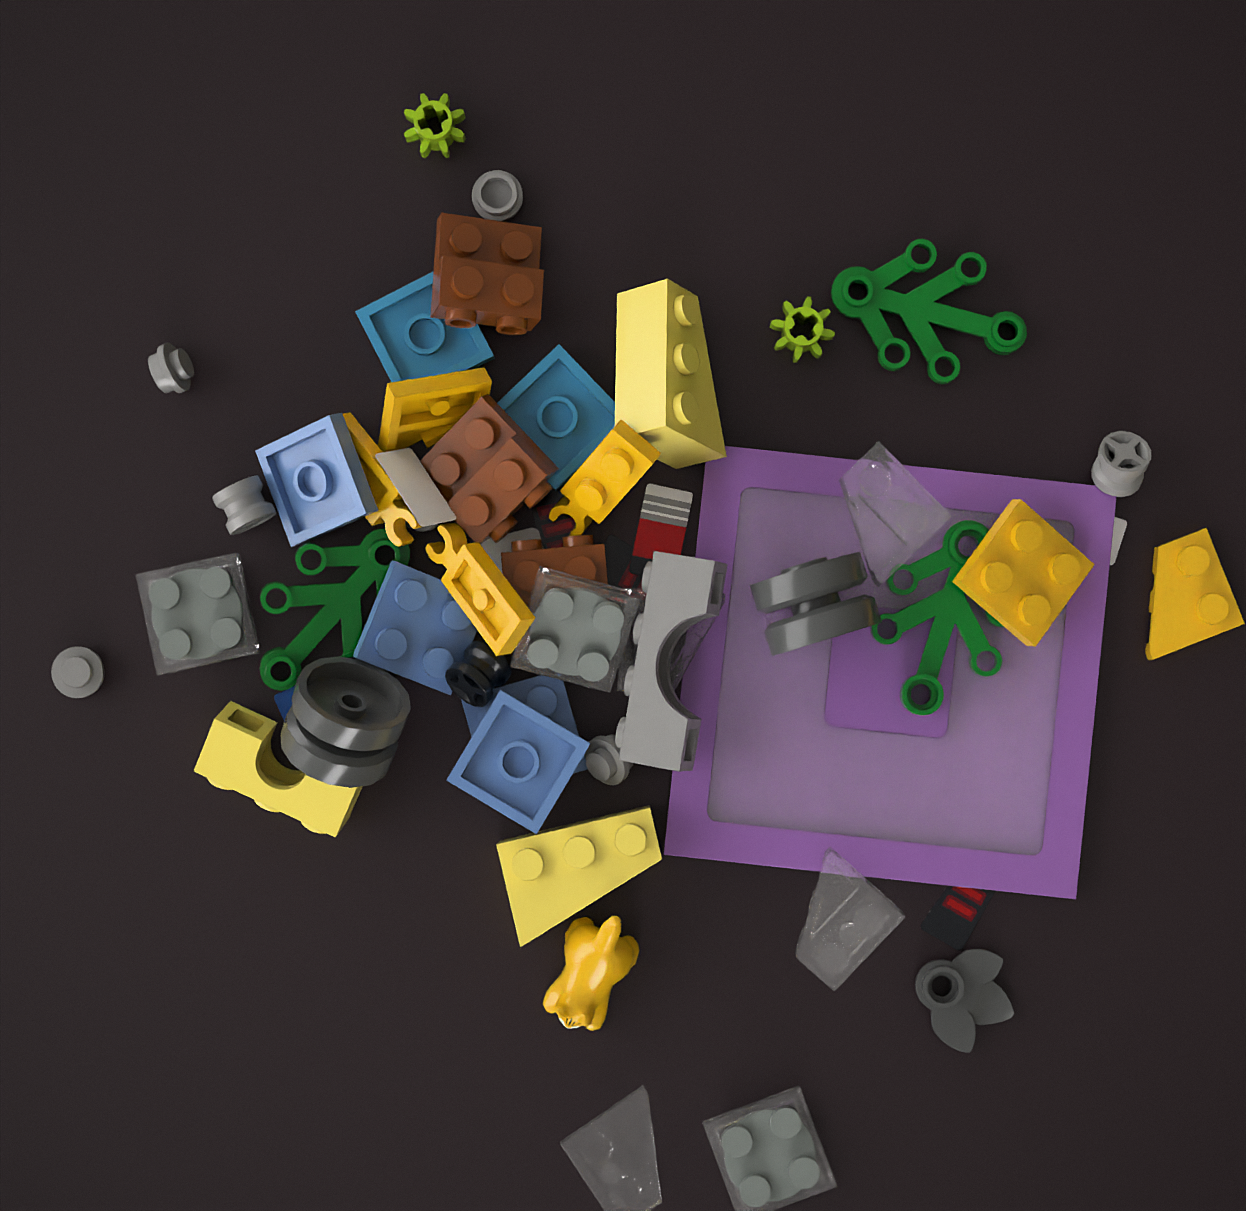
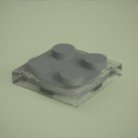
[136,552,260,675]
[510,566,641,693]
[702,1086,837,1211]

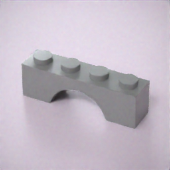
[615,551,728,772]

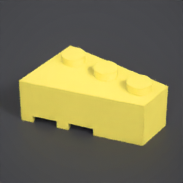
[615,279,727,469]
[496,805,662,947]

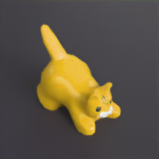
[542,916,639,1031]

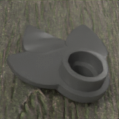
[915,949,1014,1053]

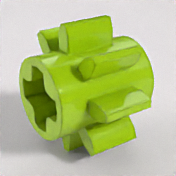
[404,93,466,158]
[770,296,835,363]

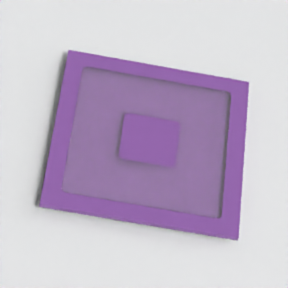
[664,446,1116,899]

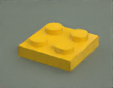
[952,499,1095,647]

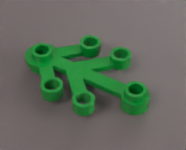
[831,239,1027,384]
[870,520,1004,715]
[260,528,410,691]

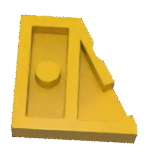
[378,367,492,452]
[1145,528,1245,660]

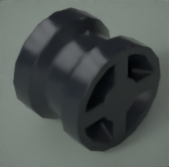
[445,641,512,707]

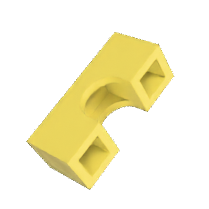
[194,701,363,837]

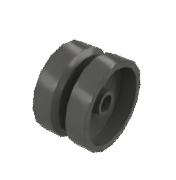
[750,552,882,656]
[280,657,411,788]

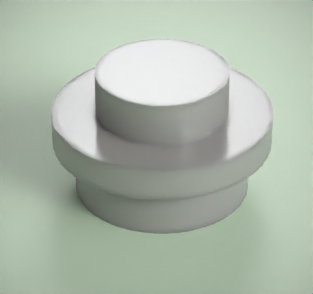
[472,170,523,222]
[148,342,194,393]
[51,646,105,698]
[585,734,633,785]

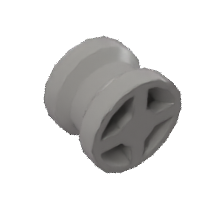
[1091,431,1151,497]
[212,475,277,535]

